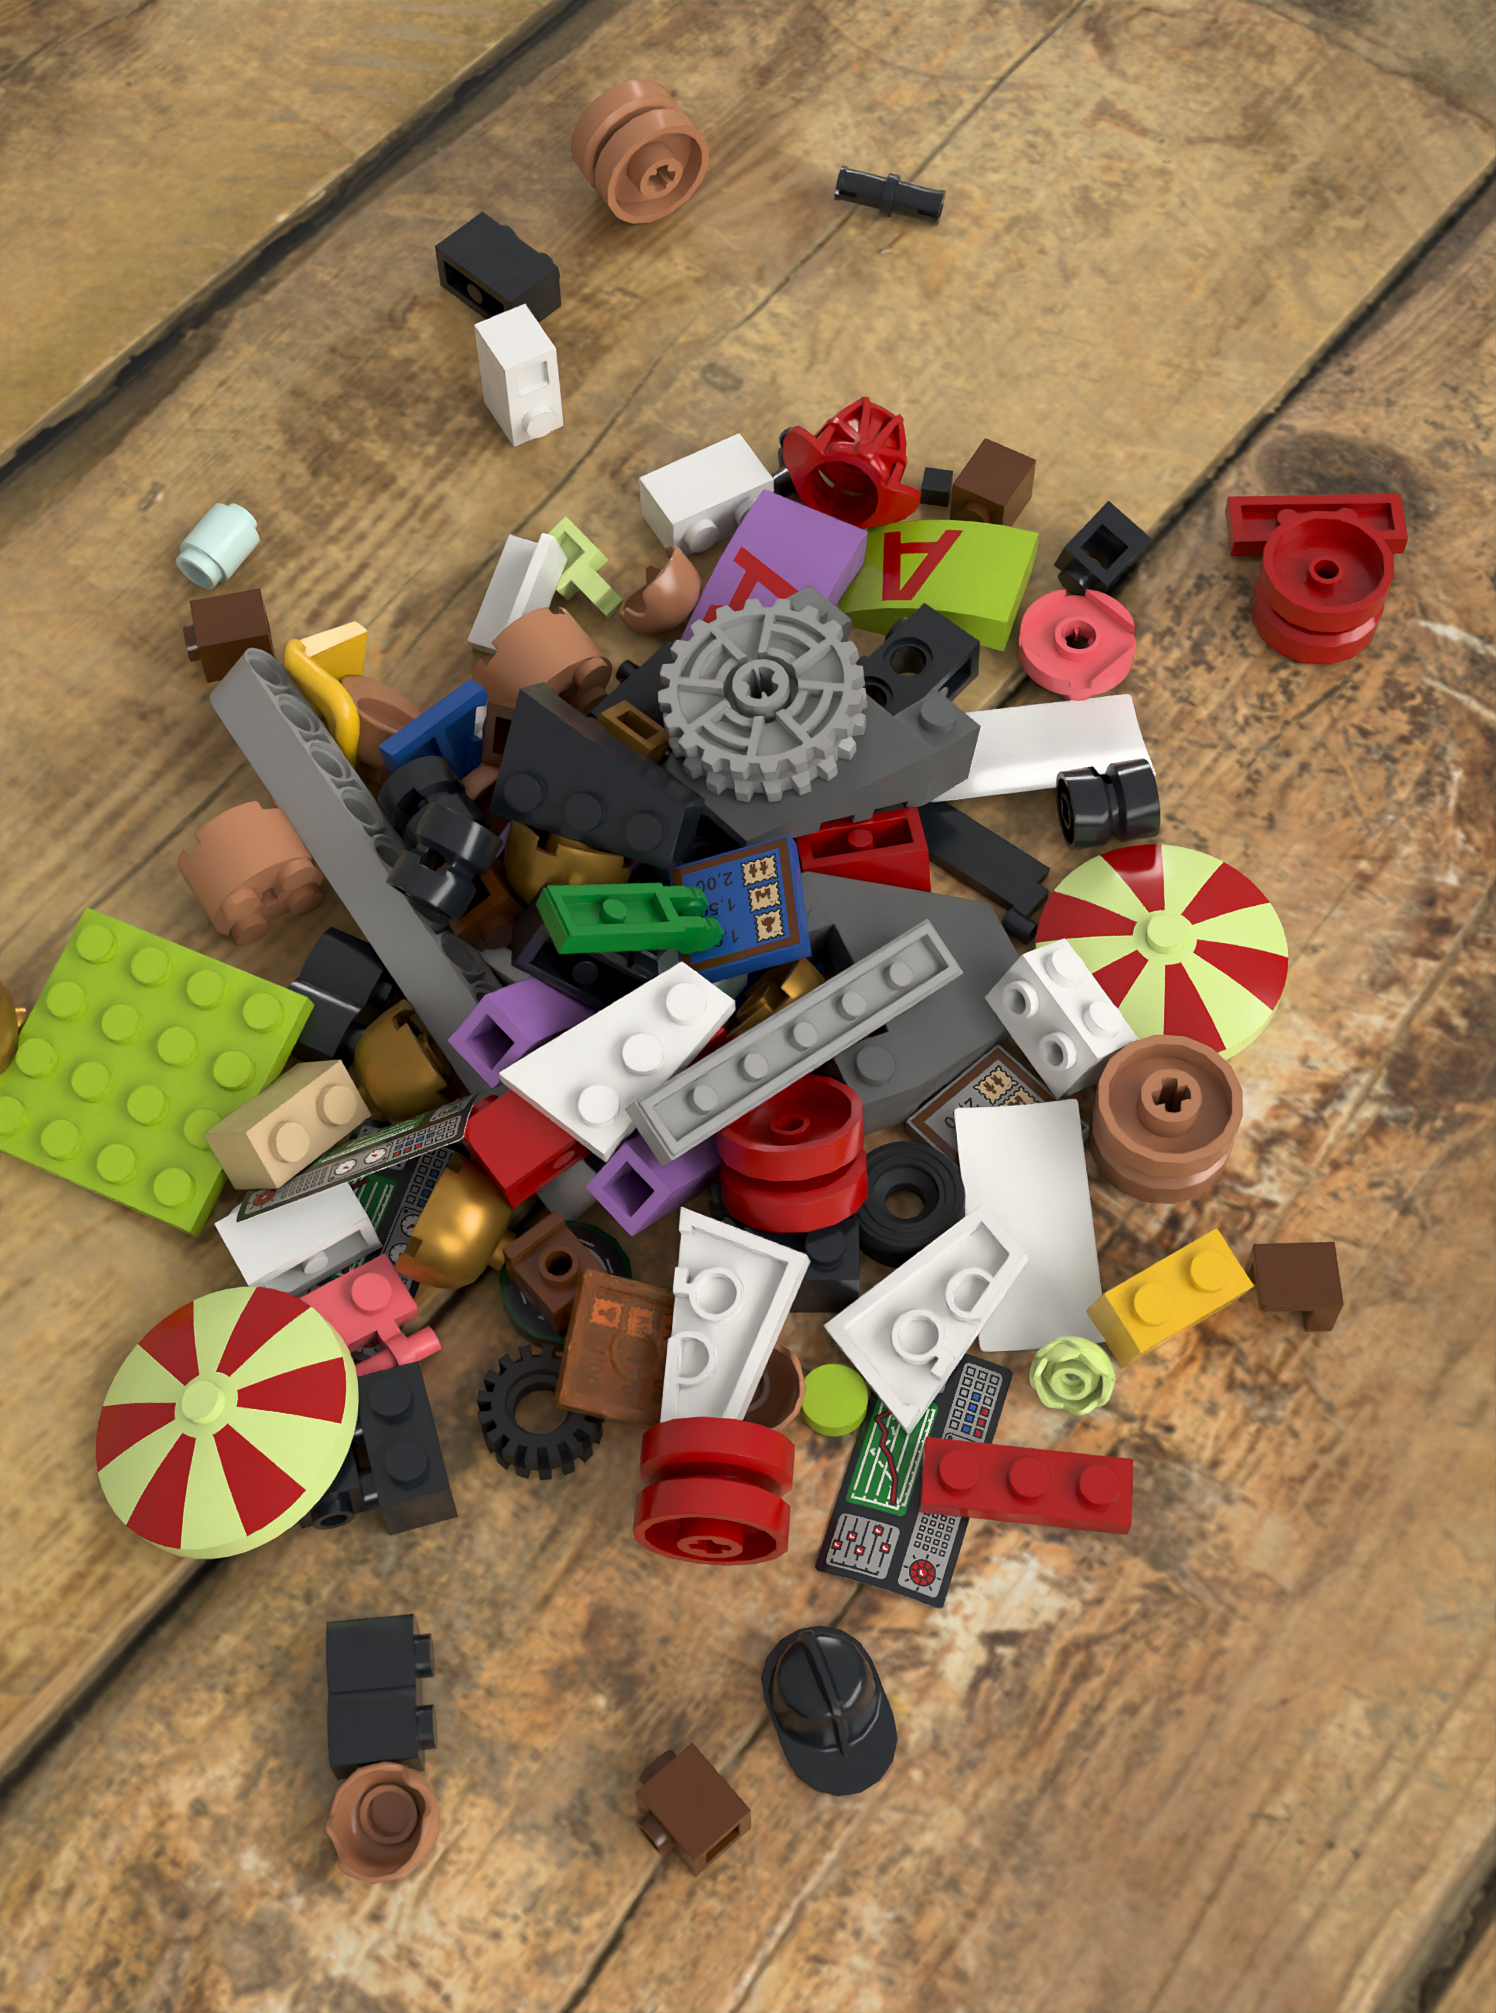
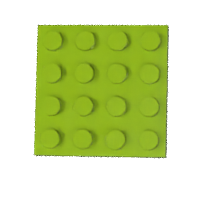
[0,907,315,1238]

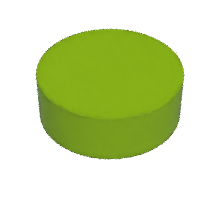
[800,1364,868,1437]

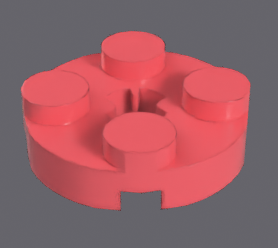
[1016,589,1136,701]

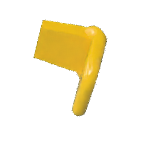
[283,621,368,770]

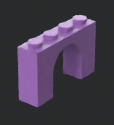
[447,976,722,1236]

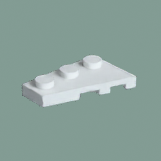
[498,961,735,1162]
[823,1203,1028,1436]
[660,1207,810,1423]

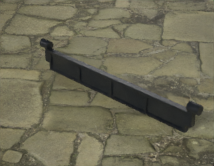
[616,644,1050,945]

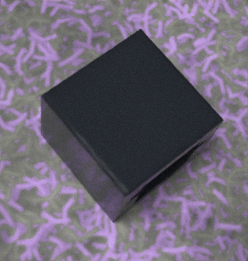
[920,467,953,507]

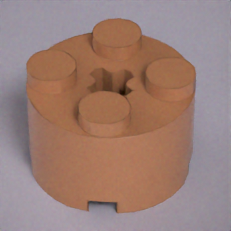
[472,607,612,717]
[177,800,325,946]

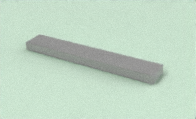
[625,919,963,1167]

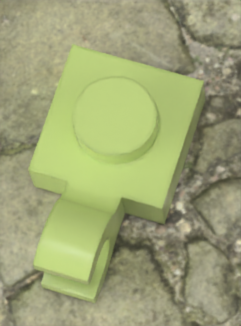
[548,516,624,618]

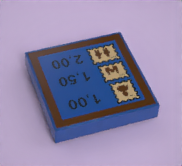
[669,834,812,983]

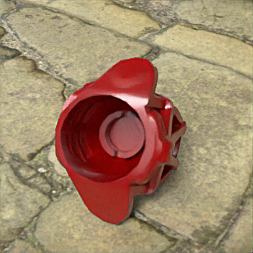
[782,397,921,529]

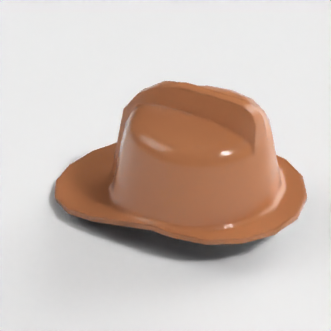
[340,675,422,785]

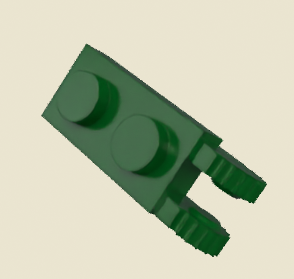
[536,883,724,954]

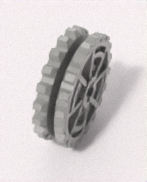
[658,598,868,803]

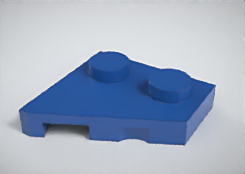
[378,679,487,780]

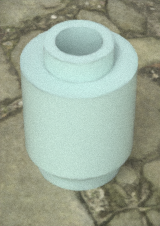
[176,503,260,590]

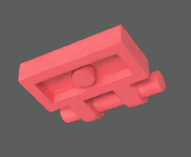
[299,1253,441,1377]

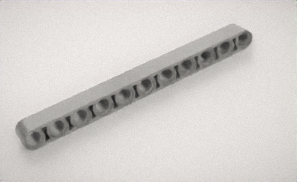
[210,648,615,1221]

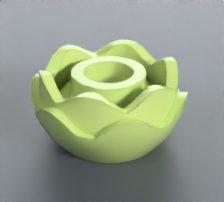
[1029,1336,1116,1416]

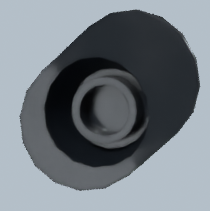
[761,1626,898,1796]

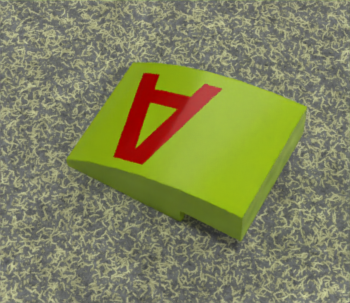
[838,520,1039,652]

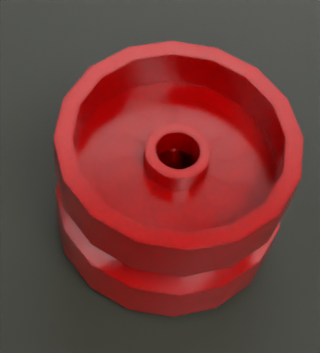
[1251,511,1394,665]
[716,1074,868,1233]
[633,1416,795,1566]

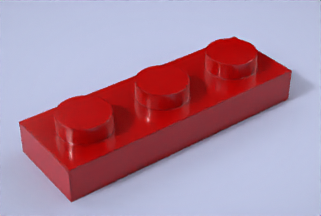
[1225,494,1408,556]
[919,1437,1133,1535]

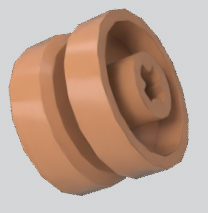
[571,79,709,224]
[1089,1035,1243,1204]

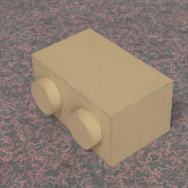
[203,1060,371,1190]

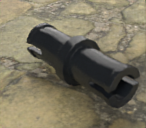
[834,165,946,225]

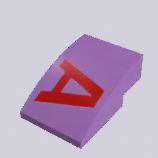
[681,489,868,641]

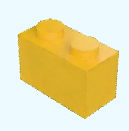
[1086,1228,1254,1368]

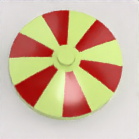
[1034,844,1289,1060]
[96,1287,359,1559]

